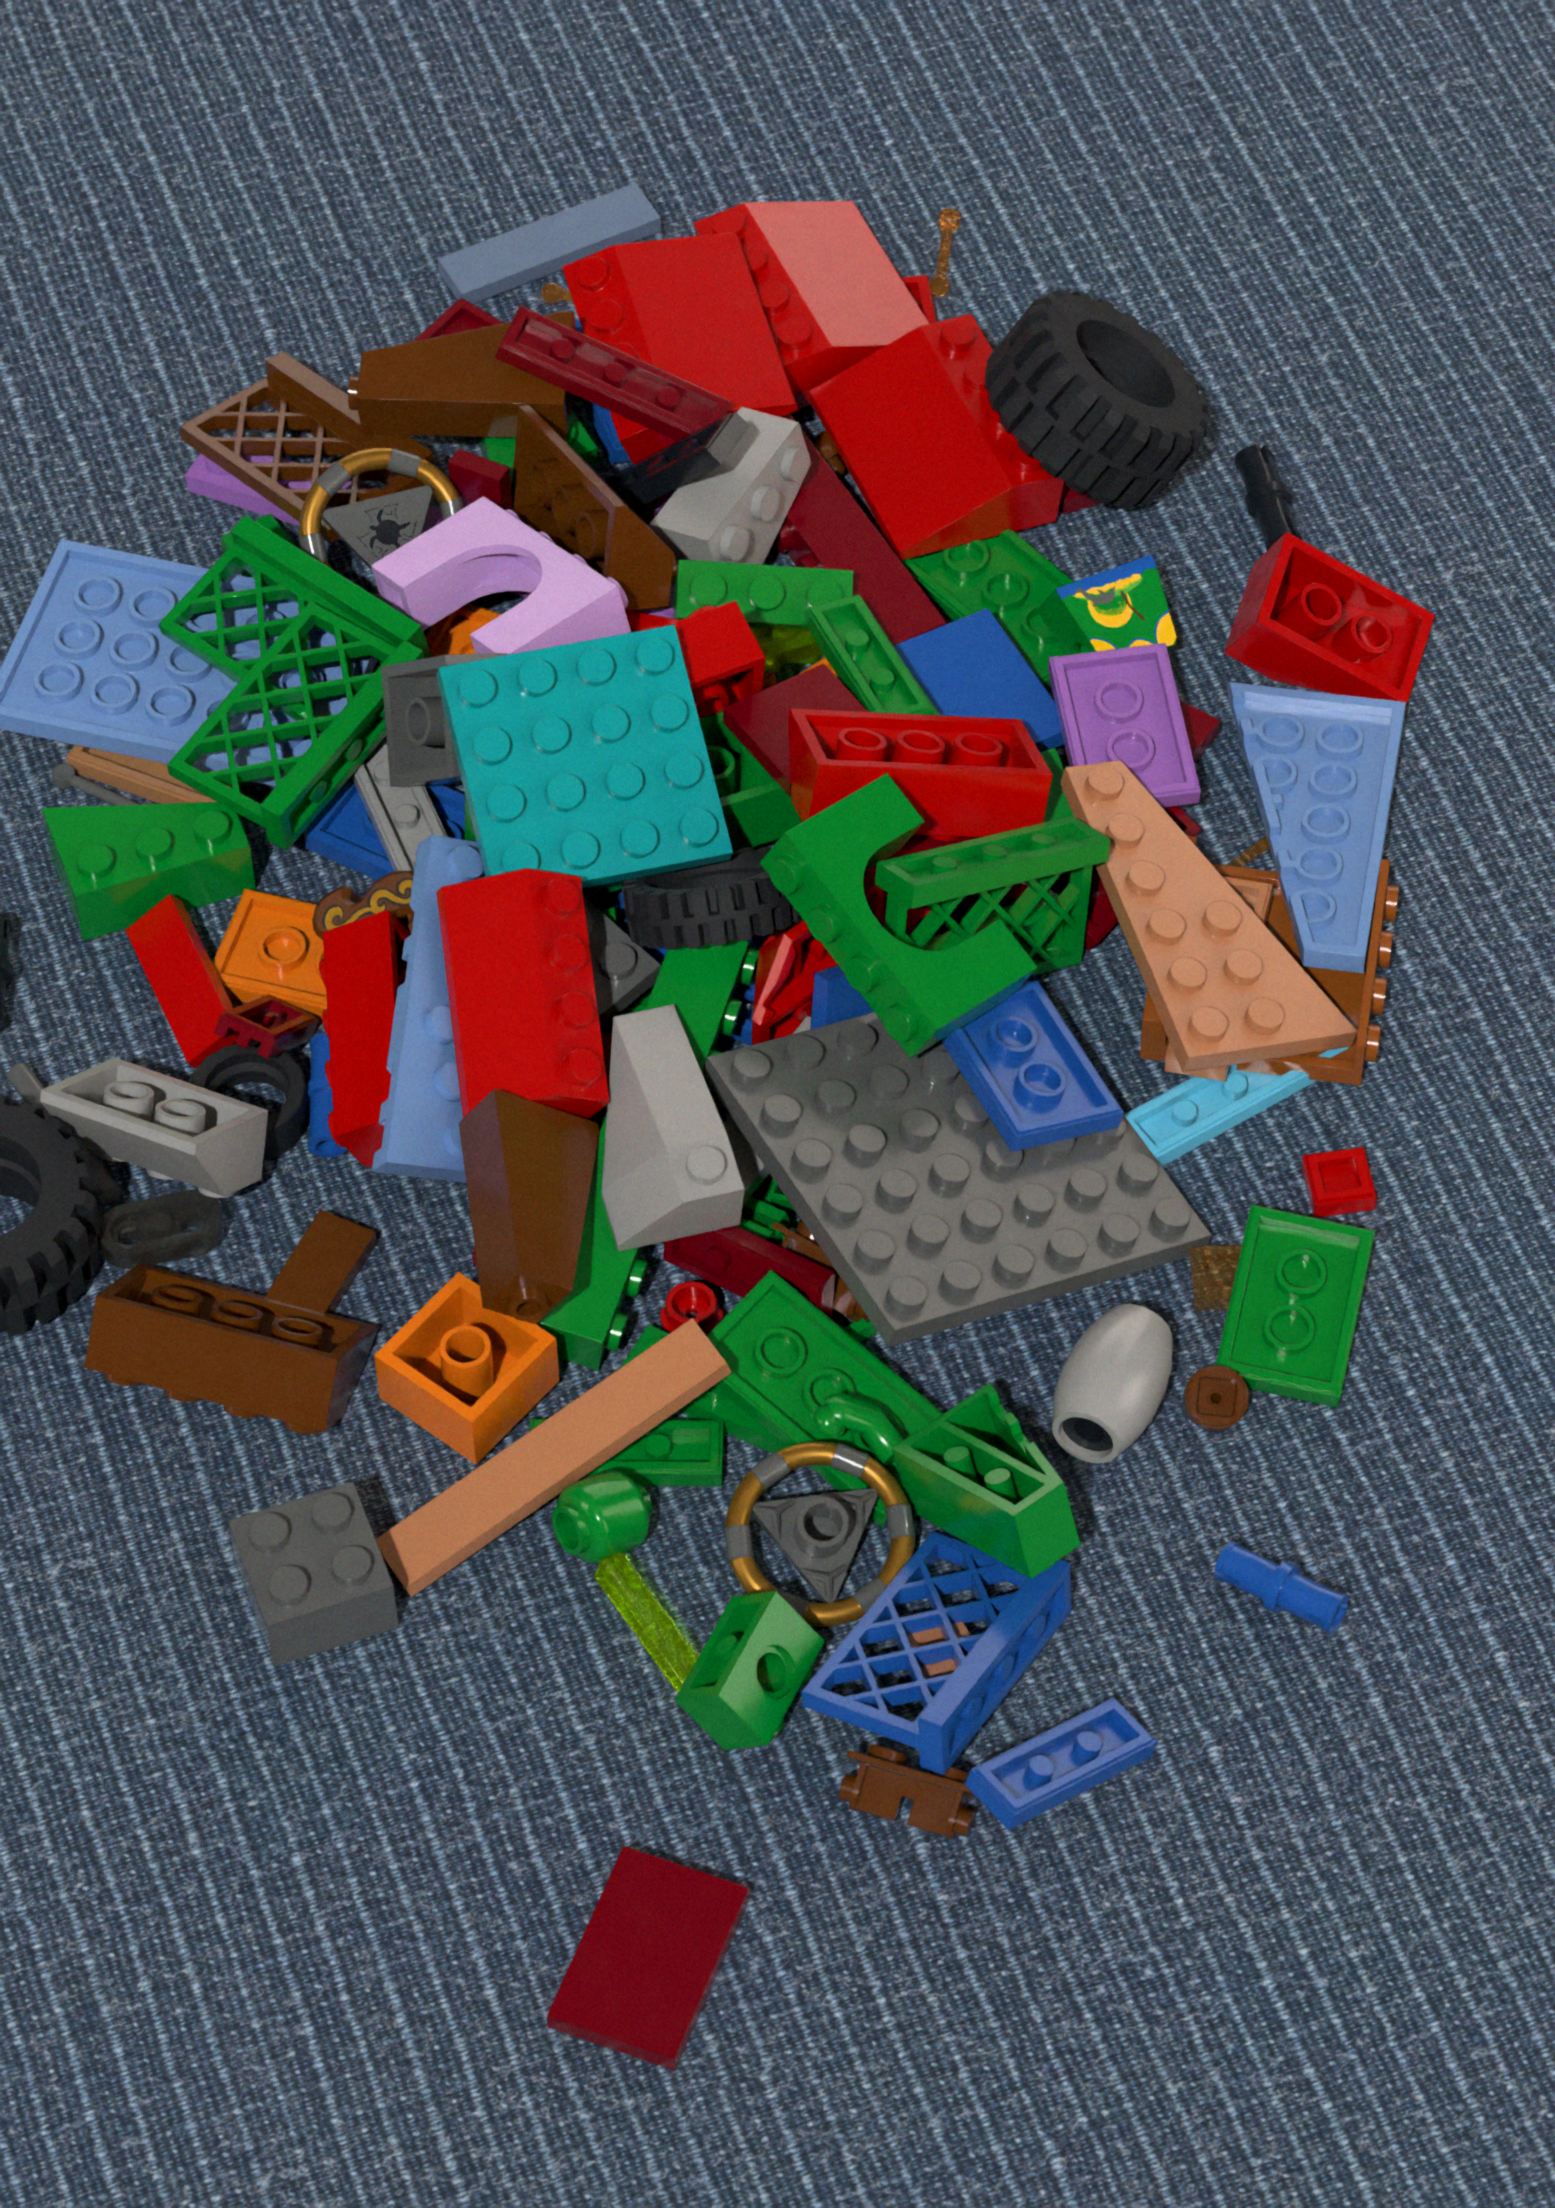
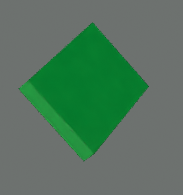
[1216,1205,1375,1408]

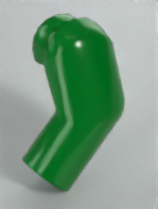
[813,1393,904,1466]

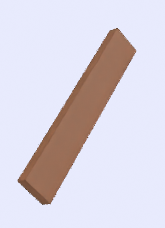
[376,1318,732,1597]

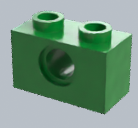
[675,1591,825,1750]

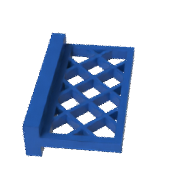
[802,1531,1071,1775]

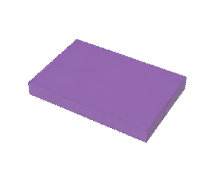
[1048,643,1201,808]

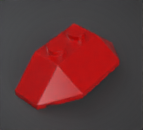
[752,872,945,1045]

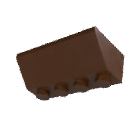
[511,405,677,611]
[84,1263,377,1434]

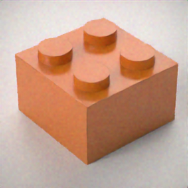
[374,1272,560,1465]

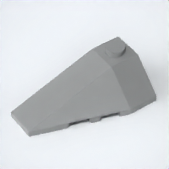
[601,1004,745,1252]

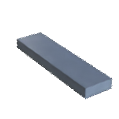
[438,183,661,304]

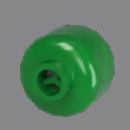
[552,1469,652,1564]

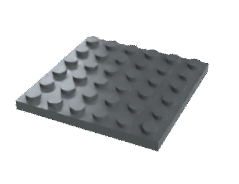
[702,981,1212,1347]

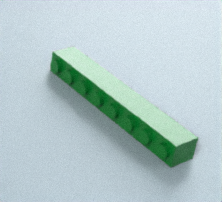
[536,935,759,1371]

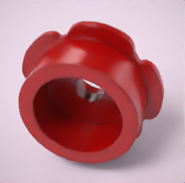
[660,1281,723,1335]

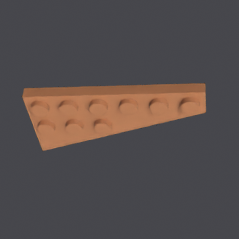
[1060,760,1358,1072]

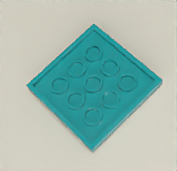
[436,625,733,888]

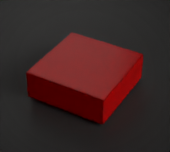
[1301,1147,1377,1218]

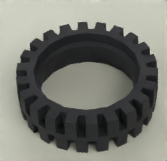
[622,847,802,950]

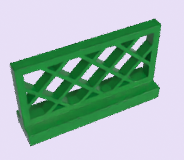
[158,515,431,736]
[167,601,424,851]
[875,816,1110,976]

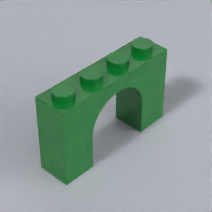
[759,773,1038,1059]

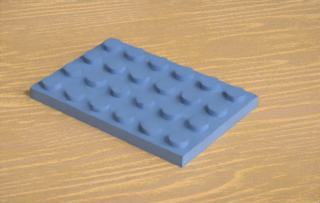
[0,539,378,786]

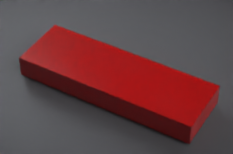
[125,894,239,1068]

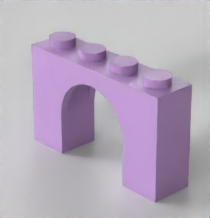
[371,496,631,655]

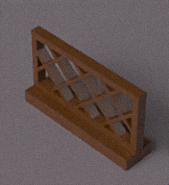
[180,351,436,543]

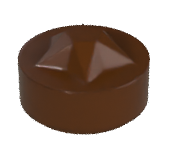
[1183,1365,1249,1432]

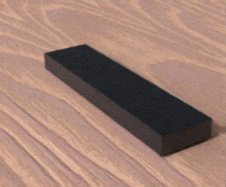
[605,412,749,511]

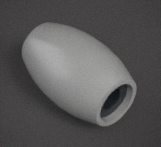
[1052,1304,1173,1463]

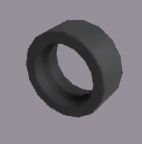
[190,1043,310,1161]

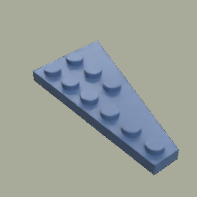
[1228,682,1406,973]
[372,835,486,1183]

